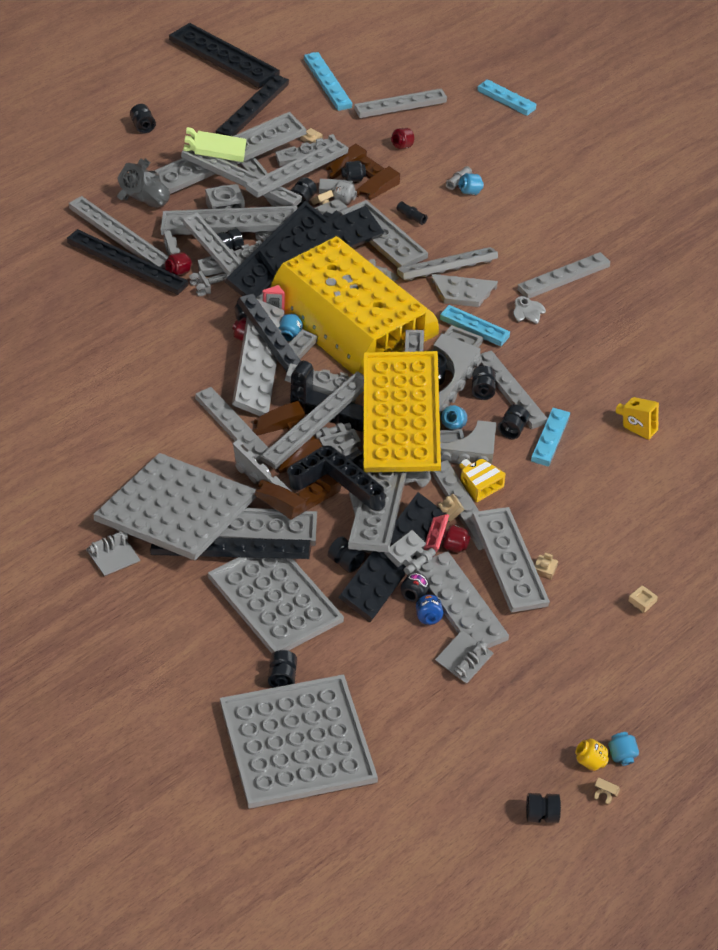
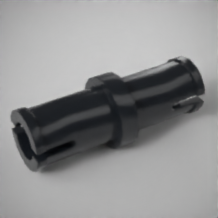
[396,201,428,225]

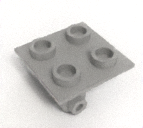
[86,531,140,576]
[435,630,494,684]

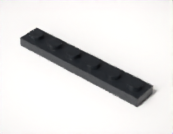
[237,294,301,372]

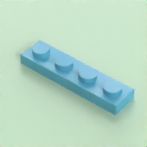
[478,79,537,116]
[440,305,510,347]
[531,408,570,467]

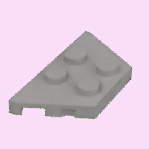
[431,274,498,307]

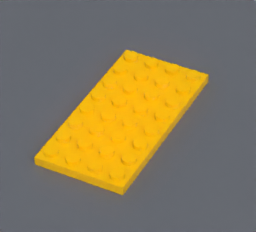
[364,351,441,472]

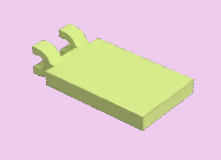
[183,127,246,162]

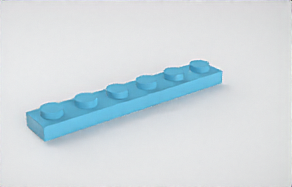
[304,52,352,111]

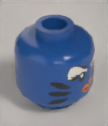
[415,595,443,625]

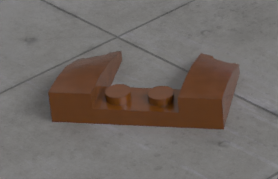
[326,143,400,200]
[252,401,322,473]
[255,465,342,520]

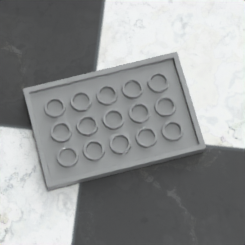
[208,557,344,653]

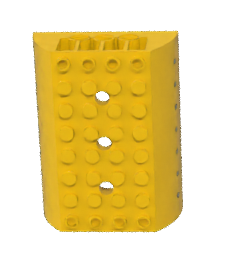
[271,236,439,375]

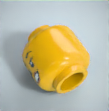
[575,738,608,771]

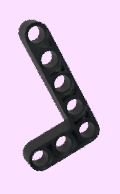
[290,360,364,432]
[287,445,386,510]

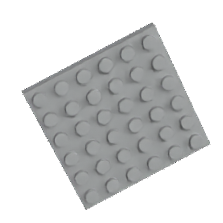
[94,453,257,560]
[220,674,378,809]

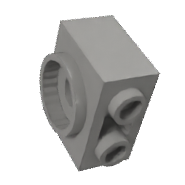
[205,184,244,209]

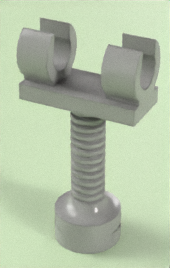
[189,271,228,296]

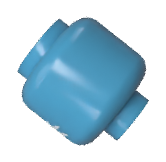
[458,173,484,195]
[279,314,303,341]
[441,405,467,430]
[608,732,639,766]

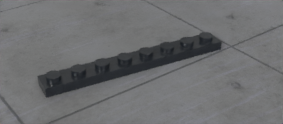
[216,75,289,136]
[67,229,188,295]
[150,537,311,559]

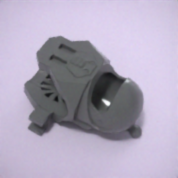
[117,158,170,208]

